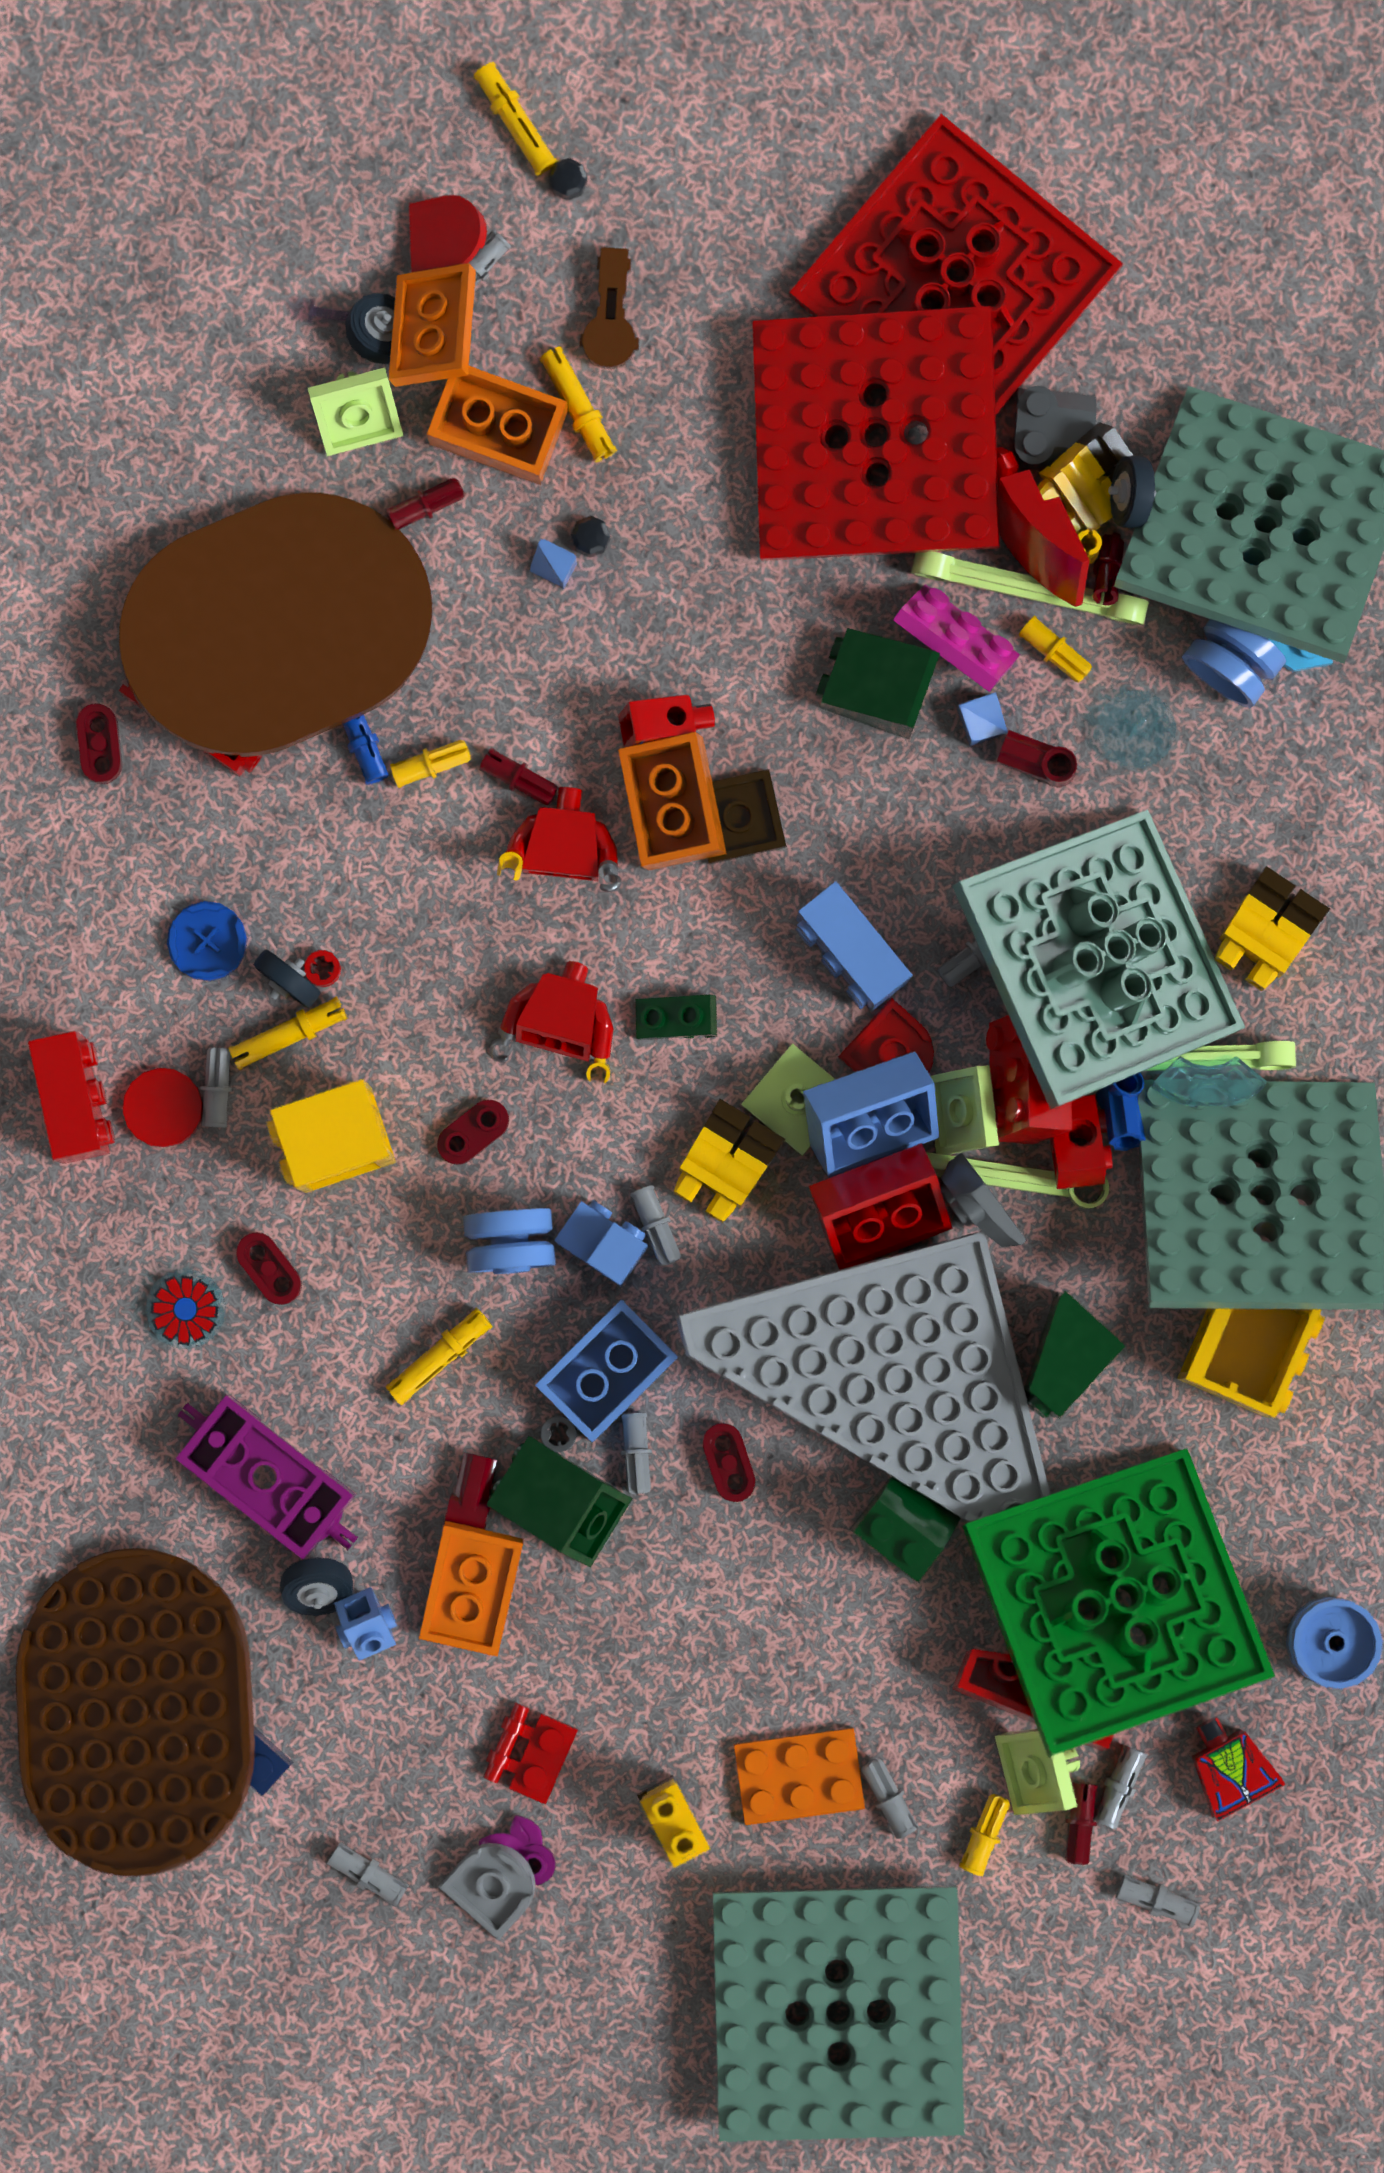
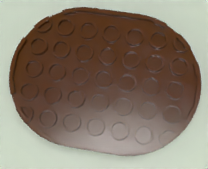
[119,492,432,757]
[16,1548,255,1877]

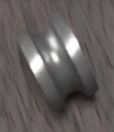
[541,1416,577,1452]

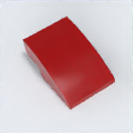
[998,470,1090,607]

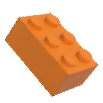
[427,366,568,485]
[618,732,726,871]

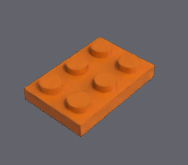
[388,263,476,387]
[419,1521,524,1657]
[734,1727,865,1826]

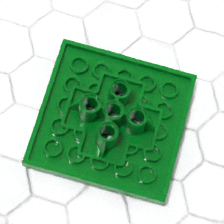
[962,1448,1275,1758]

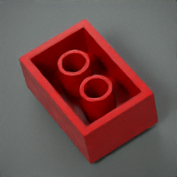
[986,1015,1072,1145]
[28,1031,115,1164]
[808,1143,953,1270]

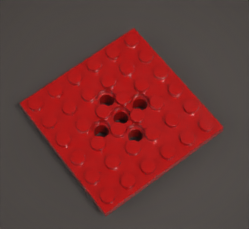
[789,114,1123,417]
[752,306,1000,561]

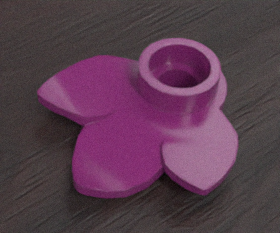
[479,1815,556,1885]

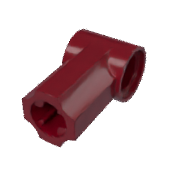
[997,730,1077,788]
[444,1452,498,1530]

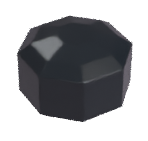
[548,158,588,200]
[571,516,611,558]

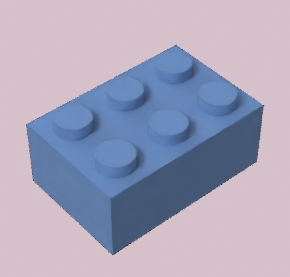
[796,881,912,1012]
[803,1051,939,1178]
[535,1299,678,1443]

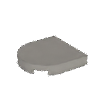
[438,1843,535,1941]

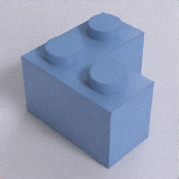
[554,1200,648,1287]

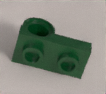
[635,994,717,1040]

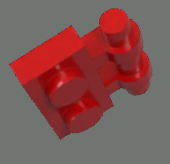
[483,1702,578,1805]

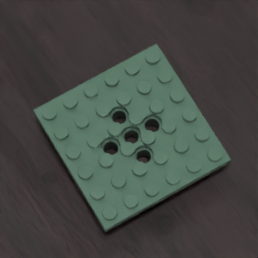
[1114,386,1384,664]
[952,810,1245,1109]
[1138,1080,1384,1310]
[713,1886,965,2142]

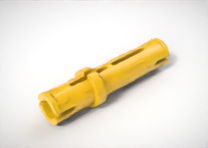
[473,62,558,176]
[539,347,617,462]
[228,996,348,1071]
[385,1307,493,1406]

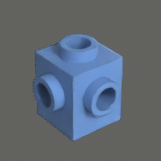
[334,1587,397,1661]

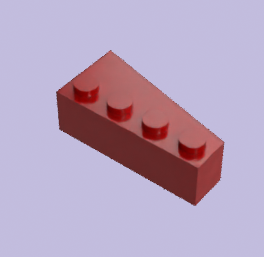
[952,1649,1114,1751]

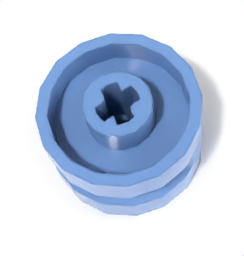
[1182,619,1286,708]
[463,1208,556,1275]
[1286,1597,1383,1689]

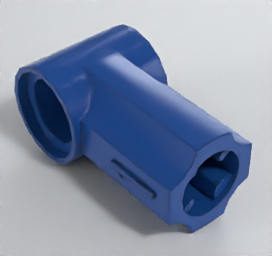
[1096,1073,1146,1151]

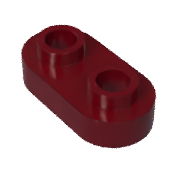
[76,703,122,784]
[437,1100,509,1165]
[236,1232,302,1305]
[703,1423,756,1502]

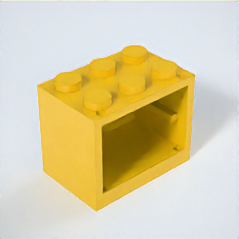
[266,1079,396,1193]
[1177,1308,1325,1418]

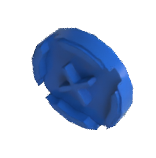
[167,901,248,981]

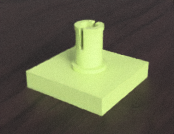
[308,367,404,456]
[741,1043,836,1156]
[930,1065,999,1155]
[995,1729,1080,1815]

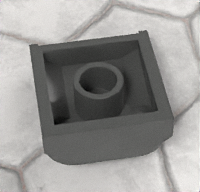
[1012,386,1097,471]
[940,1152,1027,1247]

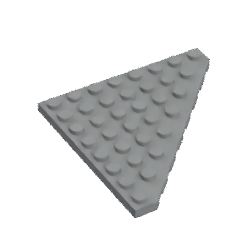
[675,1231,1051,1522]

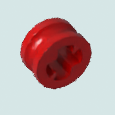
[304,950,341,987]

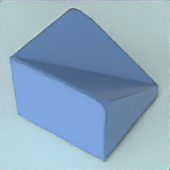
[530,539,577,589]
[957,692,1008,746]

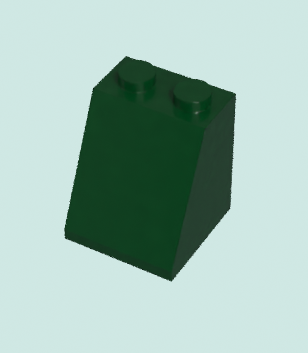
[815,628,940,740]
[1024,1291,1125,1418]
[486,1436,633,1567]
[849,1476,961,1583]

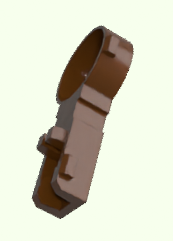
[579,247,639,369]

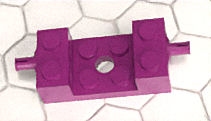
[176,1395,358,1560]

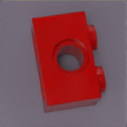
[1049,1095,1113,1189]

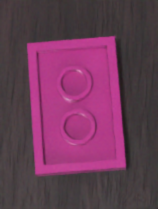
[893,584,1020,692]

